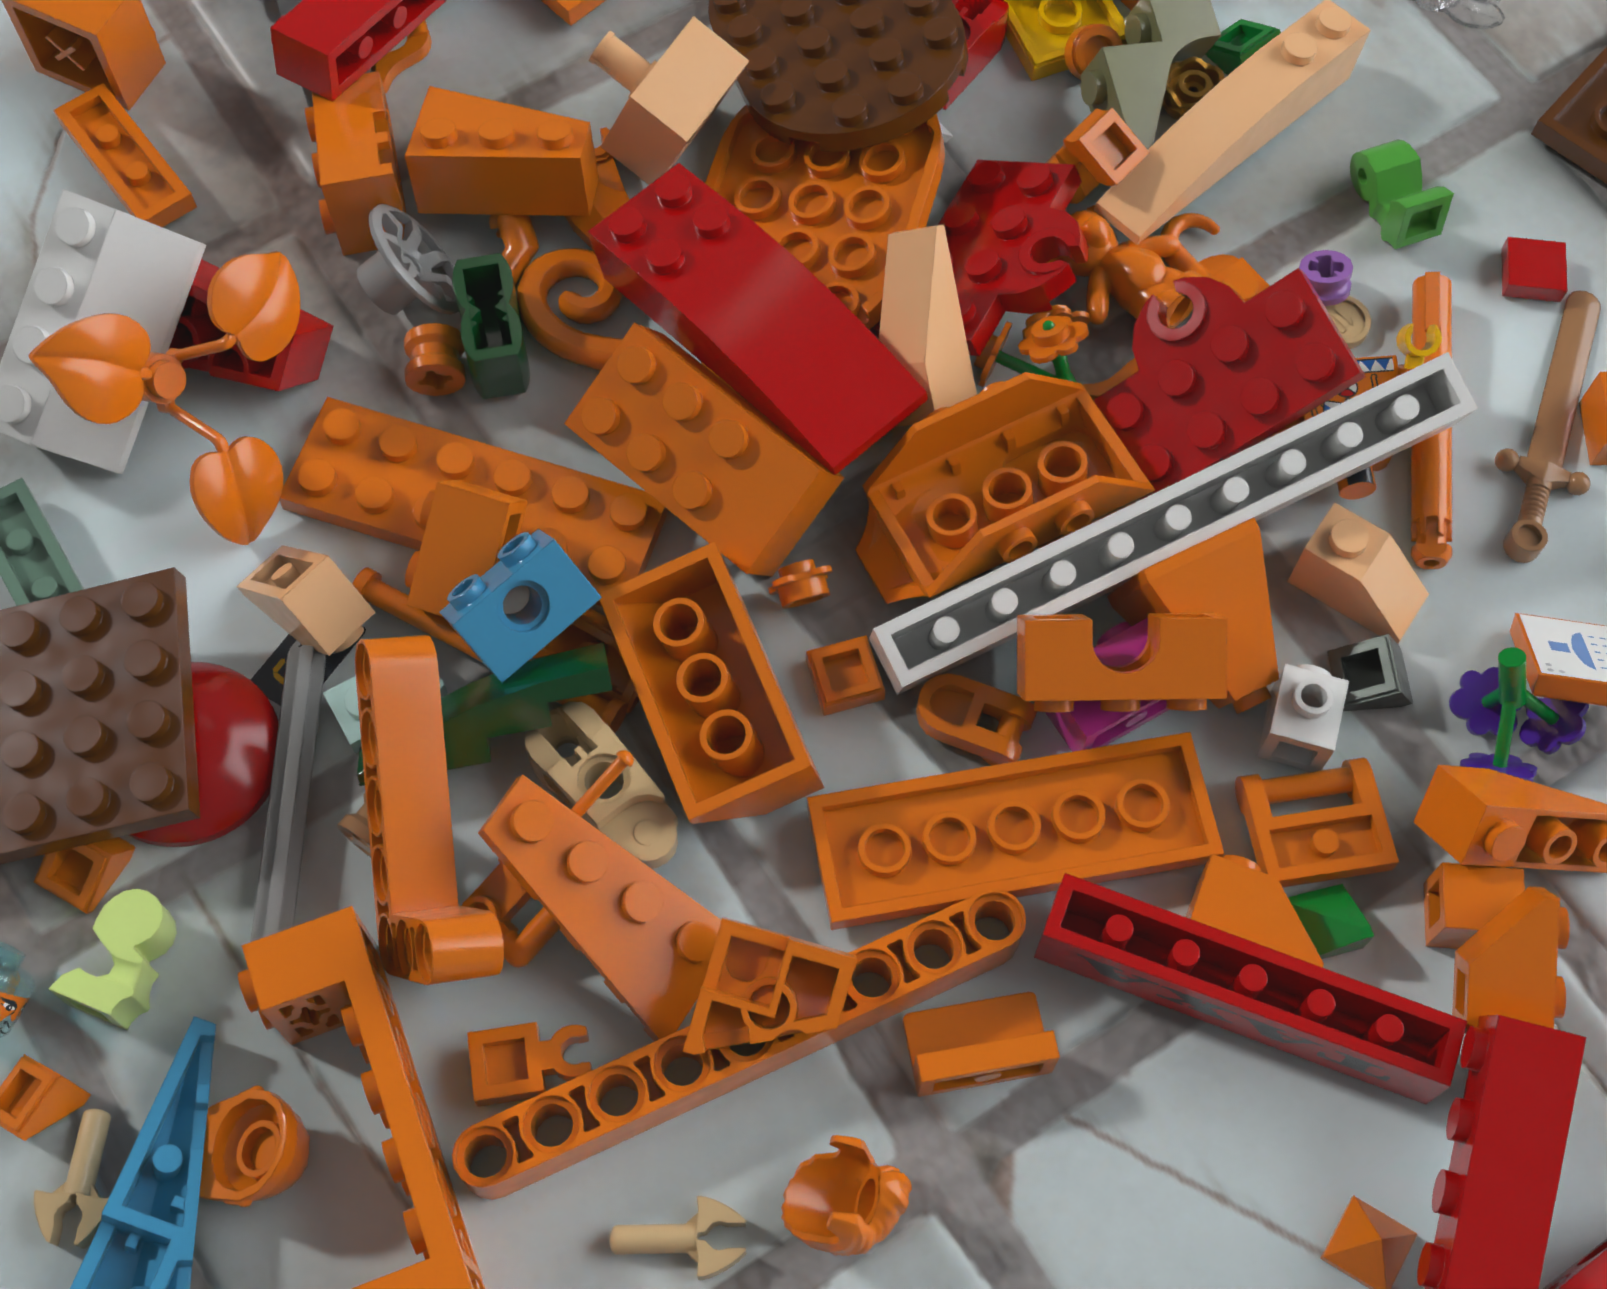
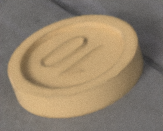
[1325,296,1371,349]

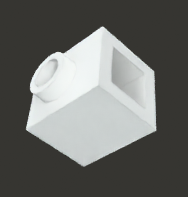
[1256,664,1349,772]

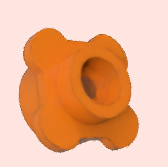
[768,559,833,609]

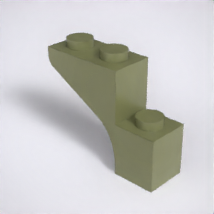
[1080,0,1221,150]

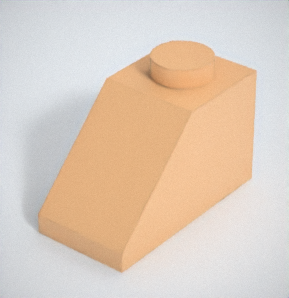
[1287,502,1429,644]
[236,545,376,656]

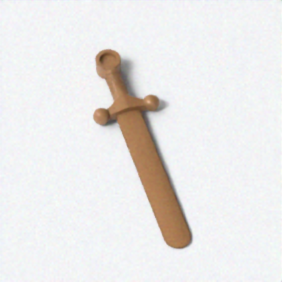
[1495,290,1601,563]

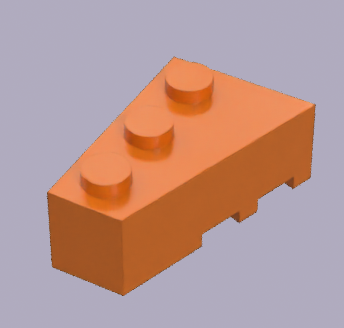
[405,86,599,216]

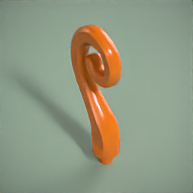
[517,248,623,371]

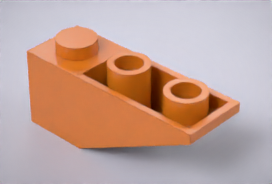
[1413,765,1607,873]

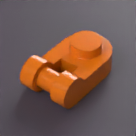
[916,673,1038,765]

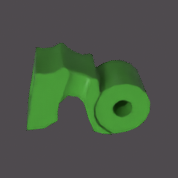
[1350,139,1454,249]

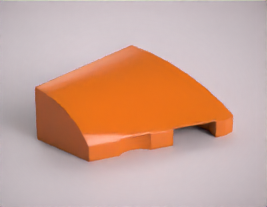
[682,917,857,1055]

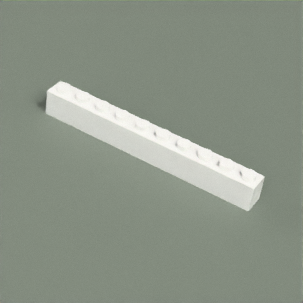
[869,352,1478,695]

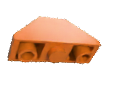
[1452,886,1570,1034]

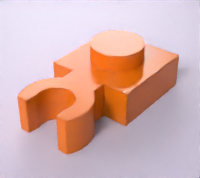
[467,1022,593,1107]

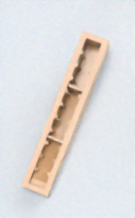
[1094,0,1371,245]

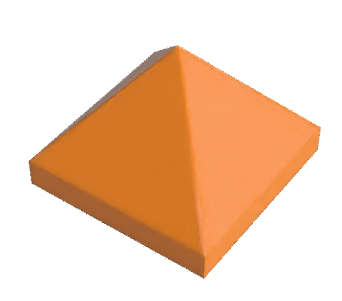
[1320,1196,1417,1289]

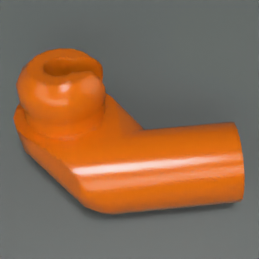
[489,215,539,286]

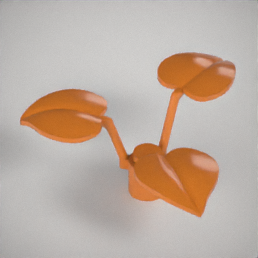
[29,251,300,545]

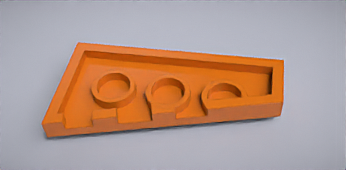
[478,774,721,1042]

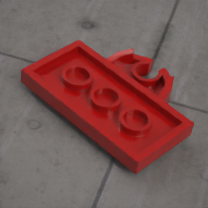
[873,159,1089,356]
[1093,268,1366,500]

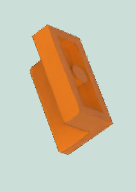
[903,992,1060,1097]

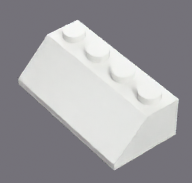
[0,189,206,474]

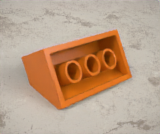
[599,541,824,824]

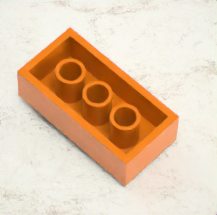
[564,323,845,577]

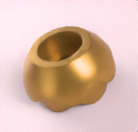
[1162,57,1225,120]

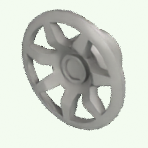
[357,204,459,315]

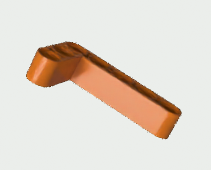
[355,635,504,985]

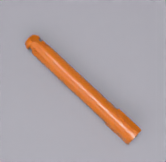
[1411,272,1452,569]

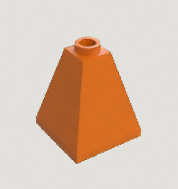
[1107,518,1279,714]

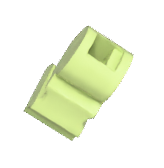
[49,889,177,1030]

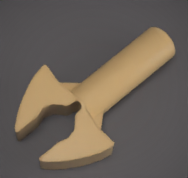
[34,1109,111,1249]
[610,1196,746,1281]

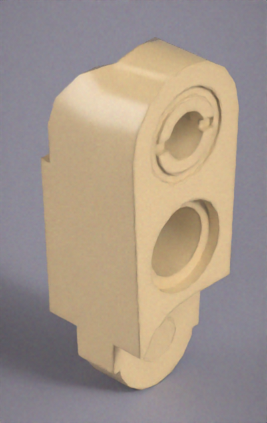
[525,701,678,869]

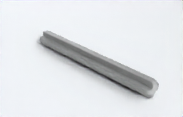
[250,645,326,942]

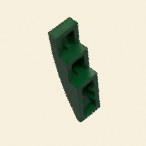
[357,642,613,786]

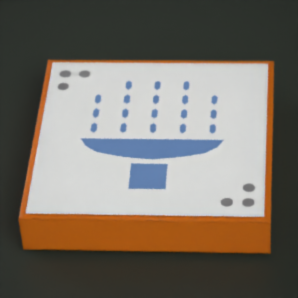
[1509,613,1607,706]

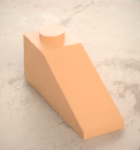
[879,224,977,427]

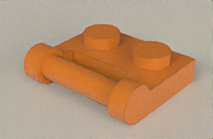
[1235,757,1399,888]

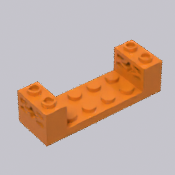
[238,906,485,1289]

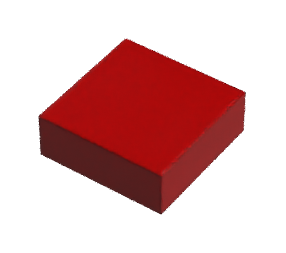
[1501,237,1568,302]

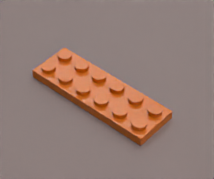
[279,397,669,606]
[807,732,1224,930]

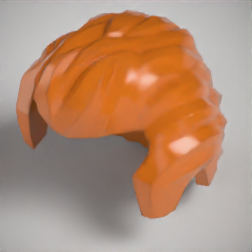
[781,1135,912,1256]

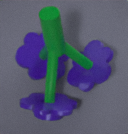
[1449,647,1589,782]

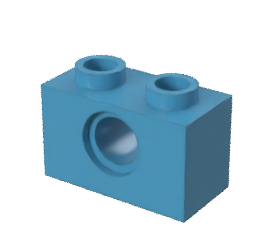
[439,528,602,683]

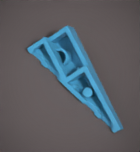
[70,1016,216,1289]

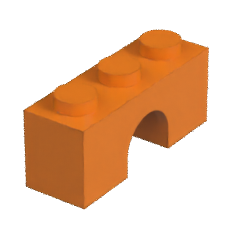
[1017,613,1228,712]

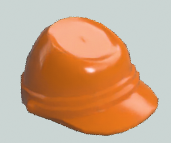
[199,1085,310,1207]

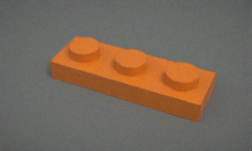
[53,83,197,227]

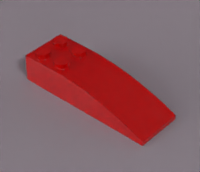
[587,163,928,475]

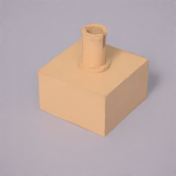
[588,16,749,185]

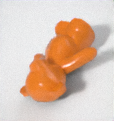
[1047,205,1203,329]

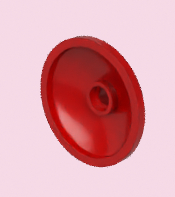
[129,662,279,847]

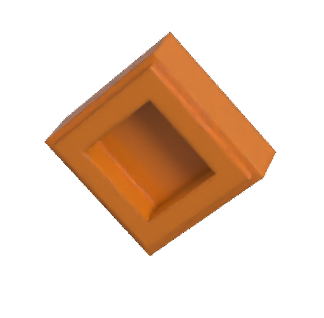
[806,635,885,716]

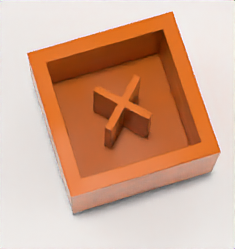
[1,0,166,111]

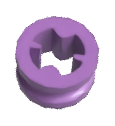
[1299,250,1353,306]

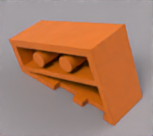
[305,71,407,256]

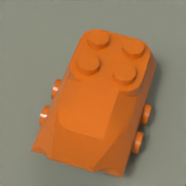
[855,372,1155,604]

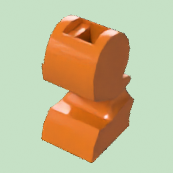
[1046,107,1150,204]

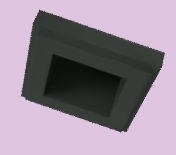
[1327,634,1413,711]

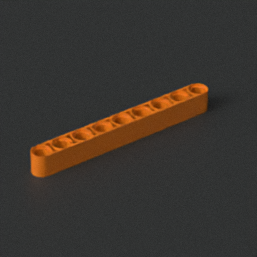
[452,889,1026,1200]

